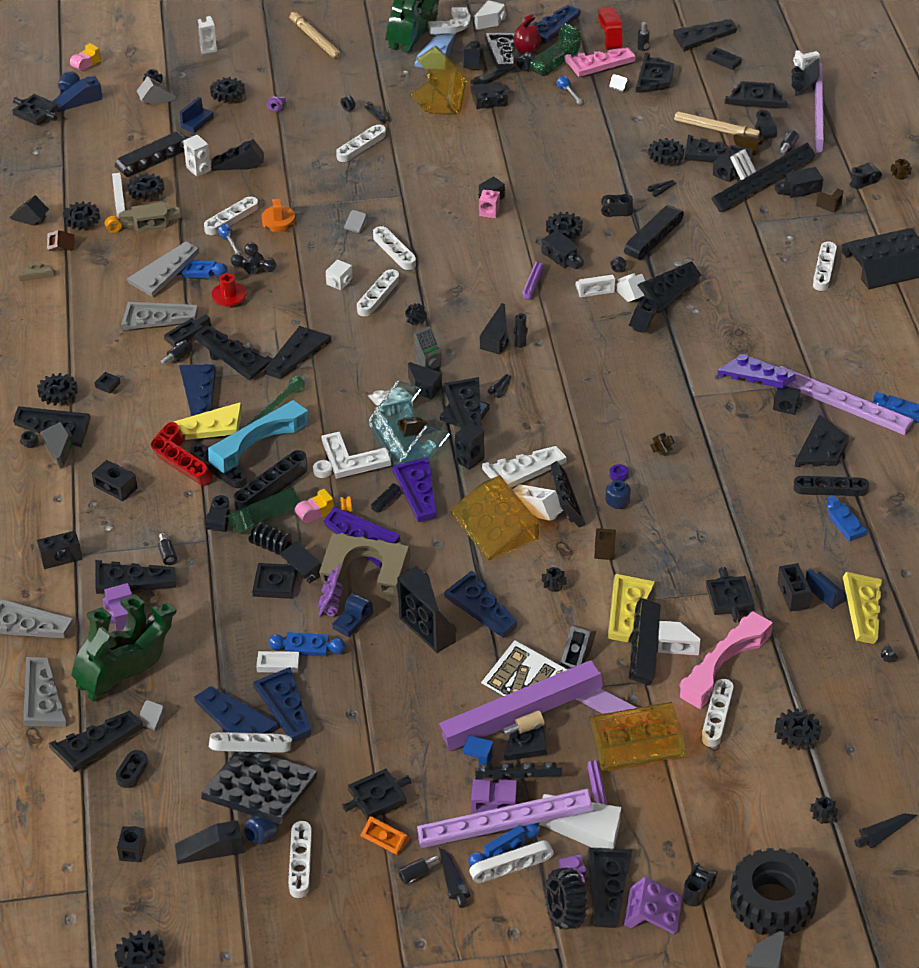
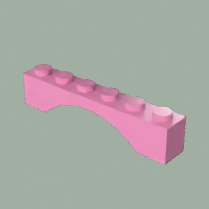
[679,611,773,709]

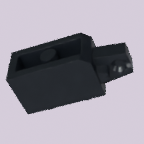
[775,167,824,198]
[541,231,584,269]

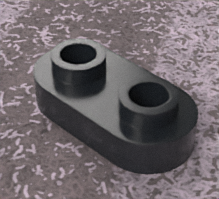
[116,750,148,788]

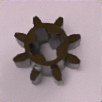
[890,159,912,180]
[650,432,675,455]

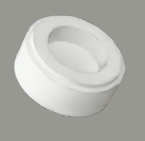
[313,460,332,478]

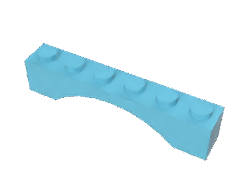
[208,400,308,473]

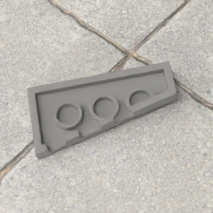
[127,242,200,297]
[121,302,198,330]
[0,599,73,638]
[23,657,66,727]

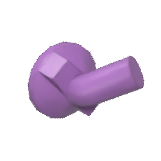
[267,95,286,112]

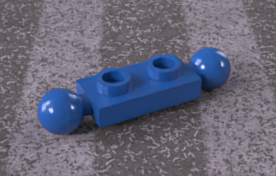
[177,261,227,278]
[269,632,346,656]
[469,823,540,867]

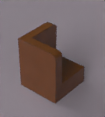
[47,230,74,251]

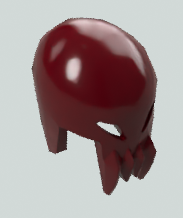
[513,14,542,54]

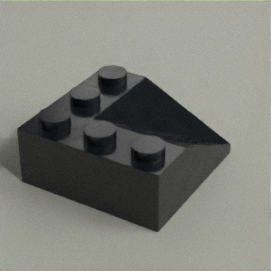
[397,566,456,653]

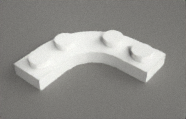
[428,7,470,35]

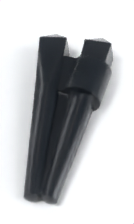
[647,180,676,197]
[488,374,511,398]

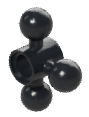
[231,242,277,274]

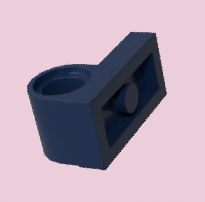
[332,592,373,638]

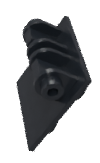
[791,58,820,96]

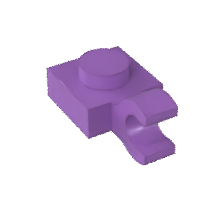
[559,855,587,883]

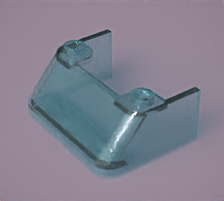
[369,380,450,465]

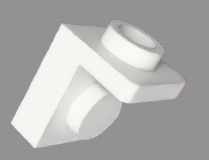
[794,50,820,70]

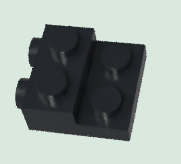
[470,82,508,109]

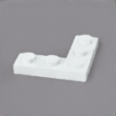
[321,432,391,479]

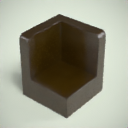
[816,189,844,213]
[594,528,616,560]

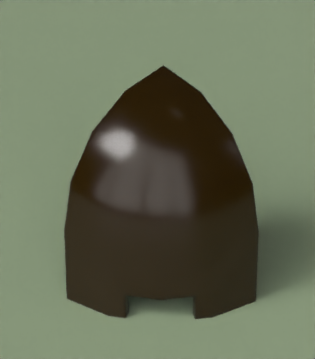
[733,133,764,156]
[397,417,431,437]

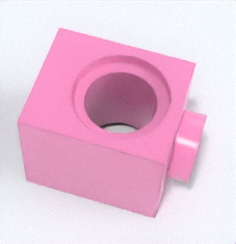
[479,190,500,218]

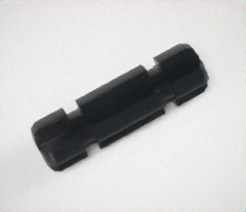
[365,101,388,124]
[371,483,400,512]

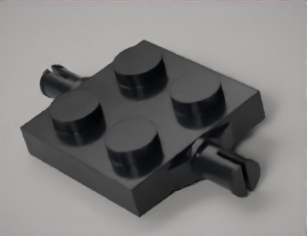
[12,94,58,125]
[706,567,754,623]
[342,768,412,820]

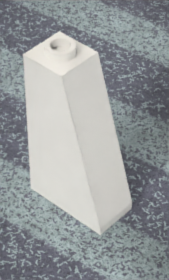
[539,794,621,849]

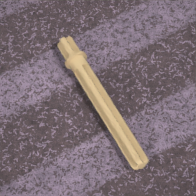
[289,12,340,59]
[675,112,760,136]

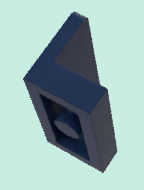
[179,97,213,133]
[806,569,847,609]

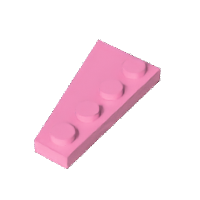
[565,48,635,77]

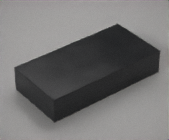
[706,47,742,70]

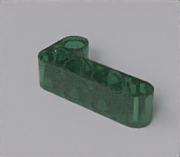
[529,23,581,76]
[227,487,300,533]

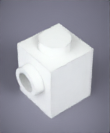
[326,260,353,290]

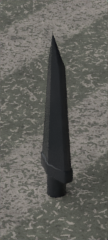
[471,66,517,85]
[854,813,918,849]
[438,846,471,908]

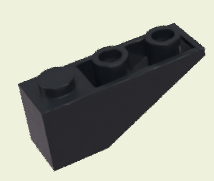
[463,41,483,68]
[211,139,264,171]

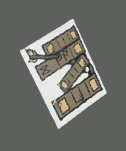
[481,640,567,714]

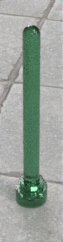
[243,375,305,428]

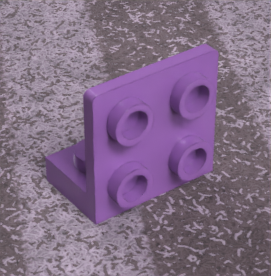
[624,876,682,934]

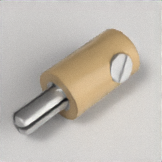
[504,710,545,735]

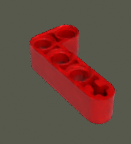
[598,7,622,50]
[151,422,213,486]

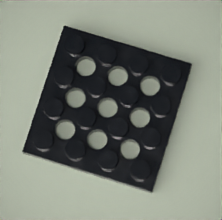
[201,751,317,825]

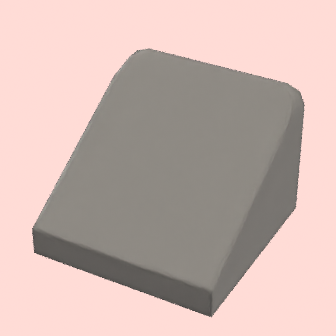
[344,210,367,233]
[138,700,166,730]

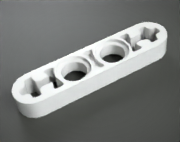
[336,125,386,162]
[112,173,125,219]
[204,197,258,235]
[373,226,416,270]
[813,242,837,291]
[357,269,399,316]
[702,679,733,747]
[209,732,292,752]
[289,821,312,898]
[469,841,554,883]

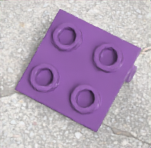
[317,563,343,617]

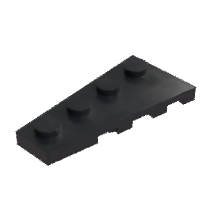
[194,325,273,380]
[265,326,331,379]

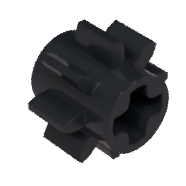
[143,69,163,84]
[405,303,427,325]
[542,567,567,592]
[810,796,838,824]

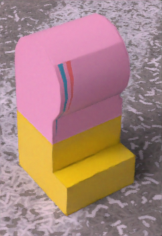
[70,43,101,71]
[295,489,334,523]

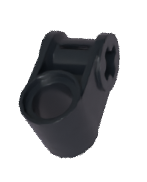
[754,110,778,139]
[849,162,882,189]
[601,194,633,217]
[205,495,231,532]
[683,862,718,907]

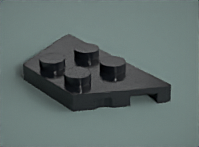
[636,52,674,92]
[725,81,787,108]
[795,415,849,467]

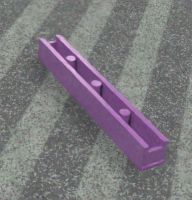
[439,660,603,751]

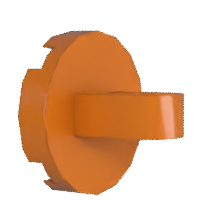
[261,199,295,232]

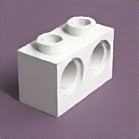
[183,135,211,177]

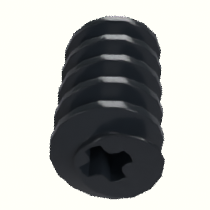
[248,522,292,555]

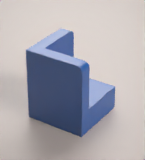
[463,736,493,764]

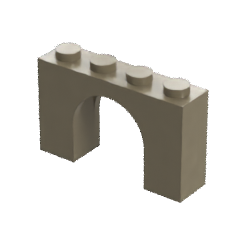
[319,533,410,596]

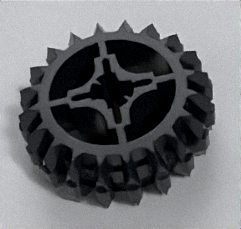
[545,867,588,930]

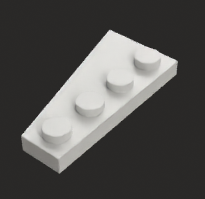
[482,446,567,491]

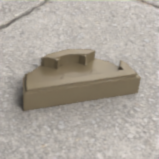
[19,263,54,281]

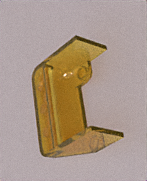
[410,46,466,115]

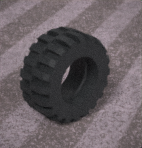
[730,848,819,937]

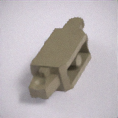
[119,202,181,232]

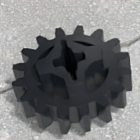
[210,77,245,103]
[648,138,684,166]
[127,173,164,201]
[63,201,100,230]
[546,211,583,239]
[37,373,78,406]
[774,708,822,750]
[114,930,165,968]

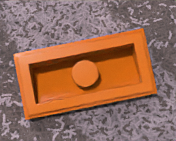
[360,816,411,855]

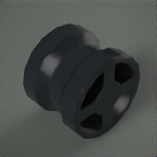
[516,52,536,71]

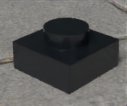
[94,372,121,394]

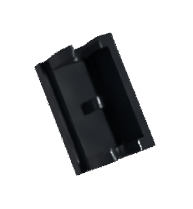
[280,541,322,583]

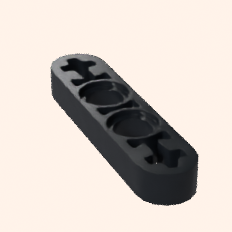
[190,443,247,488]
[793,476,869,496]

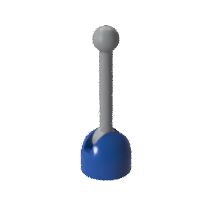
[557,76,583,105]
[218,224,242,254]

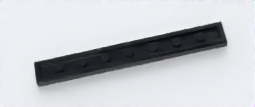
[711,142,816,212]

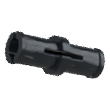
[514,313,528,348]

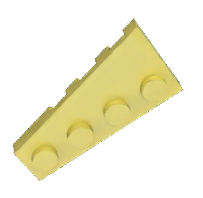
[174,402,243,440]
[843,572,882,644]
[608,574,655,642]

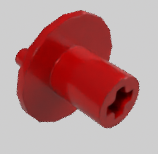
[211,273,246,308]

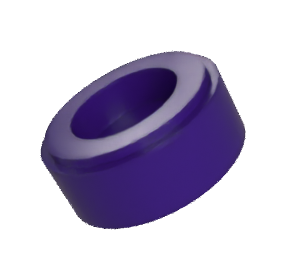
[609,464,629,481]

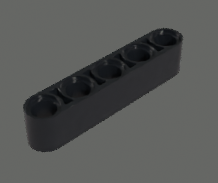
[115,131,189,177]
[624,205,684,260]
[234,450,308,515]
[629,597,661,686]

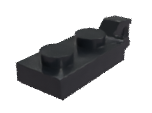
[164,314,211,347]

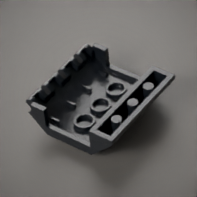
[842,228,919,290]

